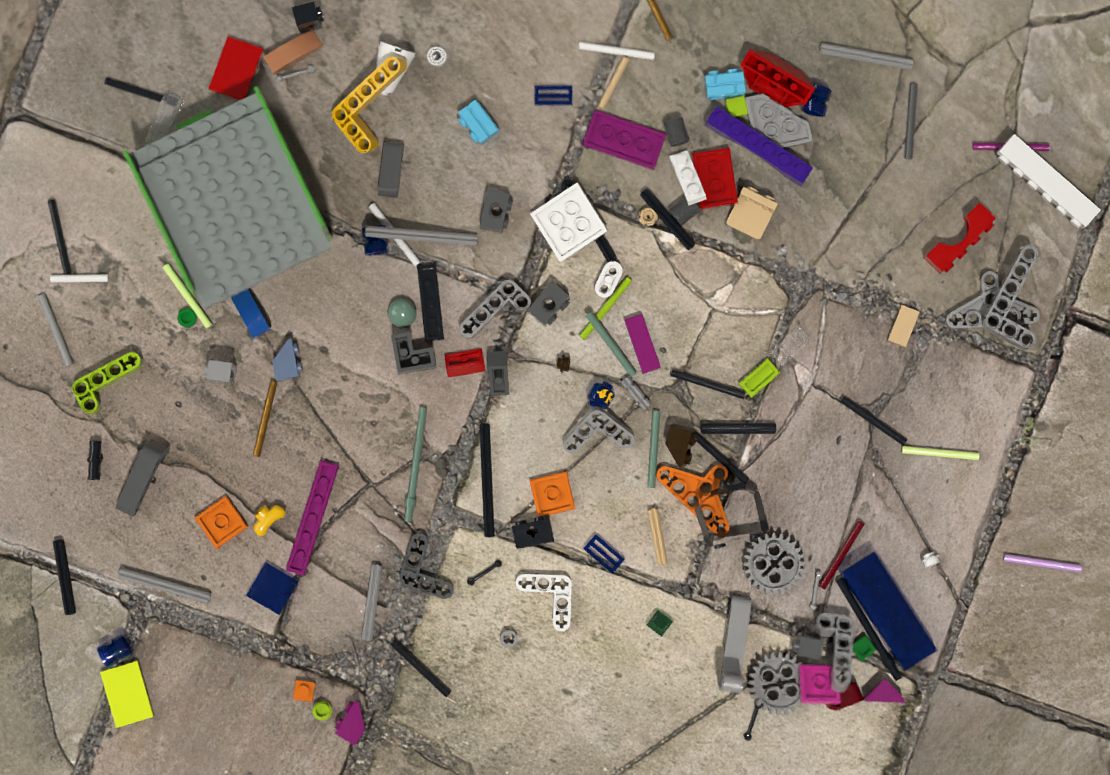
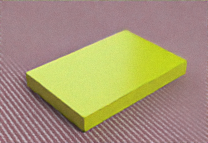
[100,661,154,728]

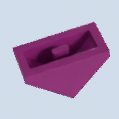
[863,678,905,703]

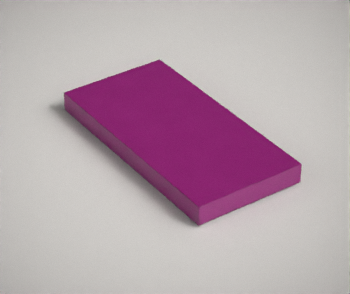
[582,110,666,171]

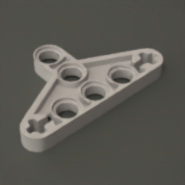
[945,271,1040,330]

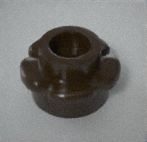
[557,354,570,373]

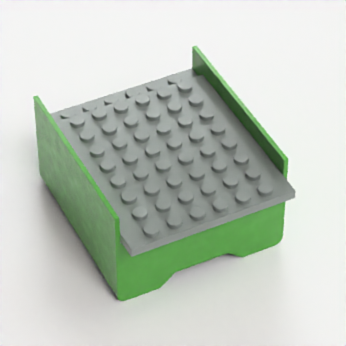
[123,87,333,310]

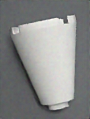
[376,41,416,96]

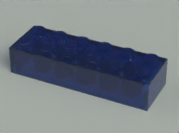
[839,552,937,671]

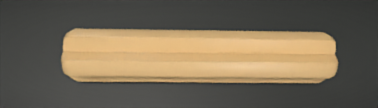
[648,508,668,565]

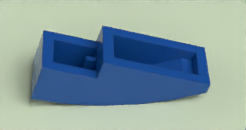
[231,289,271,339]

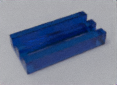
[535,86,573,106]
[583,534,625,574]

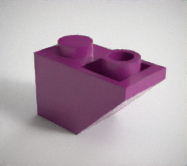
[334,700,366,746]

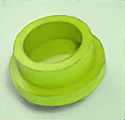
[313,701,332,721]

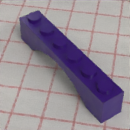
[705,106,813,187]

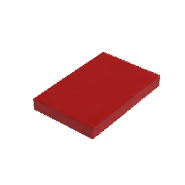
[208,36,264,101]
[692,147,738,210]

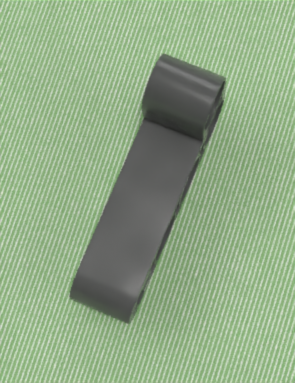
[116,439,169,517]

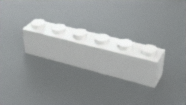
[996,134,1100,228]

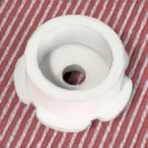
[921,552,940,568]

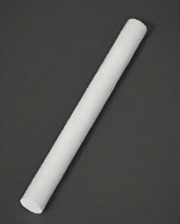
[579,42,655,60]
[368,203,421,267]

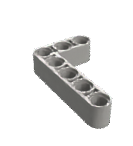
[982,245,1038,350]
[719,595,752,694]

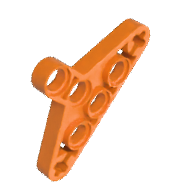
[656,465,730,537]

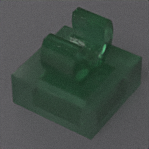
[646,610,673,637]

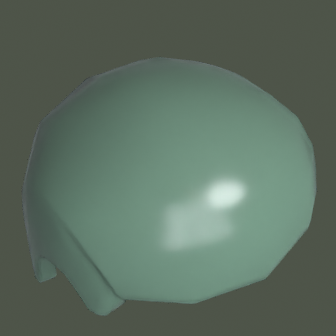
[387,298,417,328]

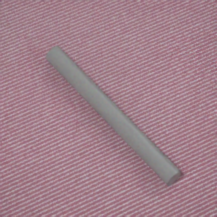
[38,294,73,367]

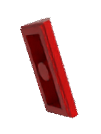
[444,348,485,377]

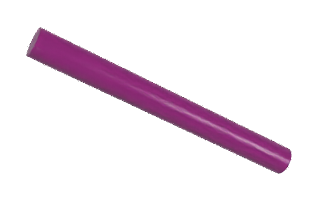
[972,142,1050,151]

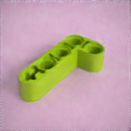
[72,352,143,415]

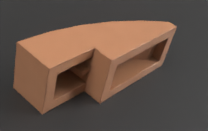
[263,30,323,75]

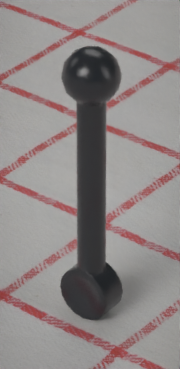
[467,560,502,585]
[744,702,762,741]

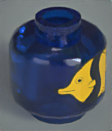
[587,381,615,409]

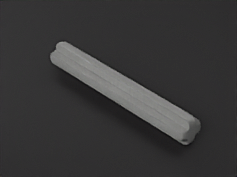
[362,564,382,641]

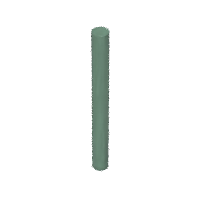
[586,311,637,377]
[648,411,660,488]

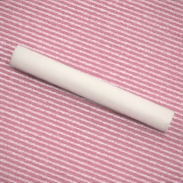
[50,274,109,283]

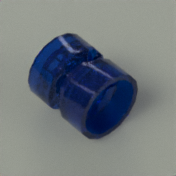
[801,84,832,117]
[362,225,389,256]
[97,634,133,669]

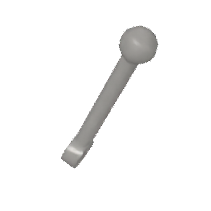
[276,65,315,82]
[809,571,821,611]

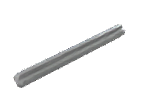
[365,226,478,246]

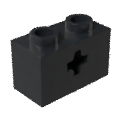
[292,2,324,34]
[512,516,554,549]

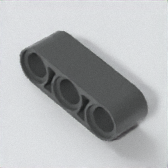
[378,142,404,198]

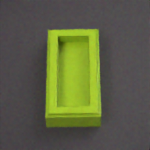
[739,358,780,398]

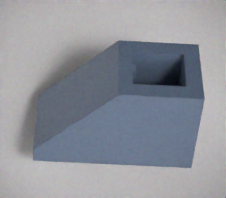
[272,339,303,382]

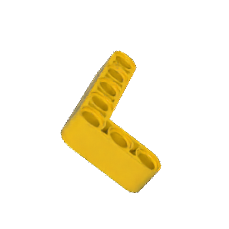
[331,56,407,153]

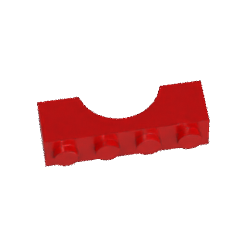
[924,203,996,274]

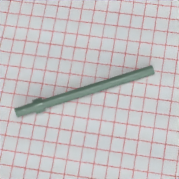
[404,407,427,522]

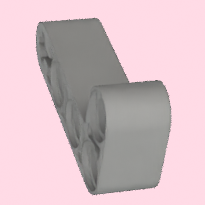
[459,280,531,340]
[815,613,854,693]

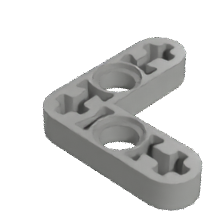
[563,406,635,453]

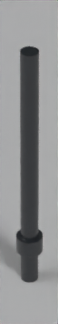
[836,578,902,681]

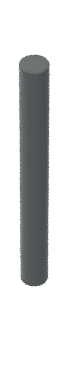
[905,83,918,160]

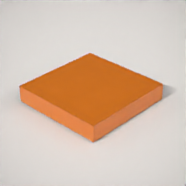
[529,471,576,517]
[194,496,248,549]

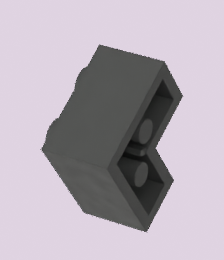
[391,332,437,375]

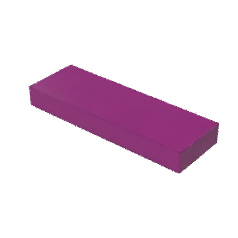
[624,314,661,374]

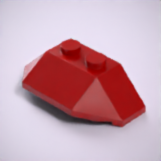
[740,49,815,107]

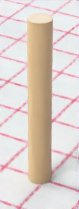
[597,56,630,110]

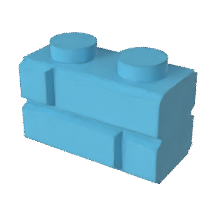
[704,69,746,101]
[457,99,499,145]

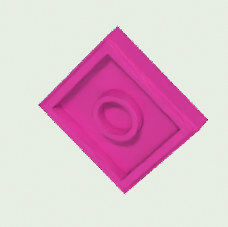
[799,665,841,704]

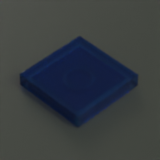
[246,562,299,615]

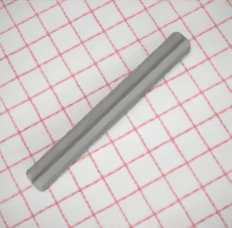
[820,43,914,70]
[118,568,211,603]

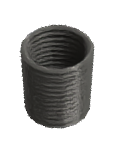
[664,117,690,147]
[669,198,701,226]

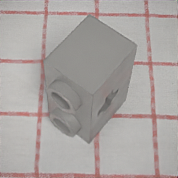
[204,360,237,385]

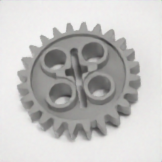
[743,533,806,595]
[747,652,803,715]

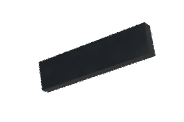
[417,264,444,342]

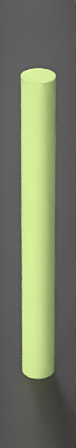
[162,263,213,329]
[902,446,980,460]

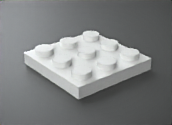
[530,183,609,262]

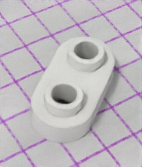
[595,261,622,298]

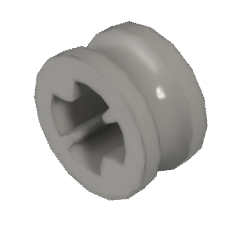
[500,630,518,648]

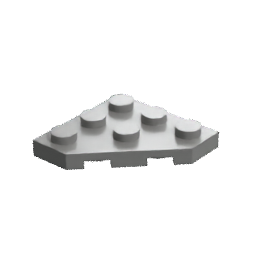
[745,94,813,149]

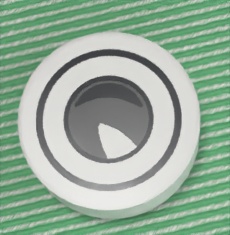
[427,47,446,67]

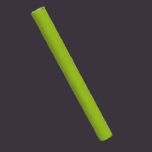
[579,277,632,341]

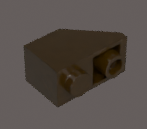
[665,423,697,468]

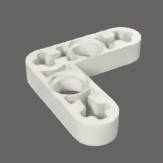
[516,574,572,631]

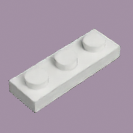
[669,150,706,206]

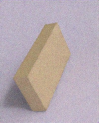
[887,305,919,348]

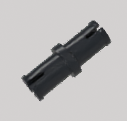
[87,441,102,480]

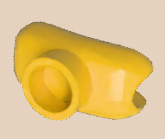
[254,505,285,536]

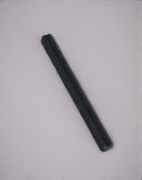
[479,423,495,538]

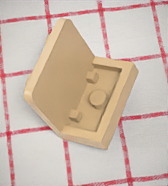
[726,186,778,240]

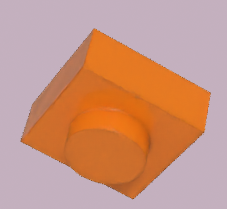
[293,680,316,702]

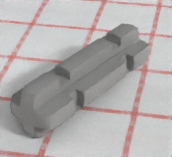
[621,376,651,410]

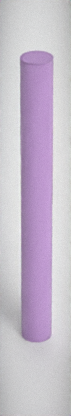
[1004,554,1082,573]

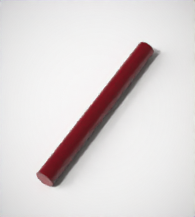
[819,520,865,590]

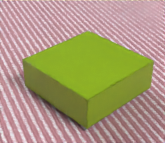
[725,96,748,118]

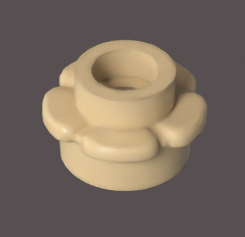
[639,207,658,226]

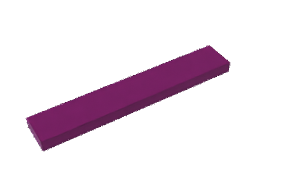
[286,460,340,576]

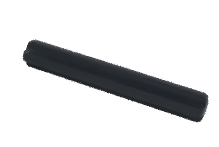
[640,189,695,251]
[700,423,776,434]
[53,539,76,615]

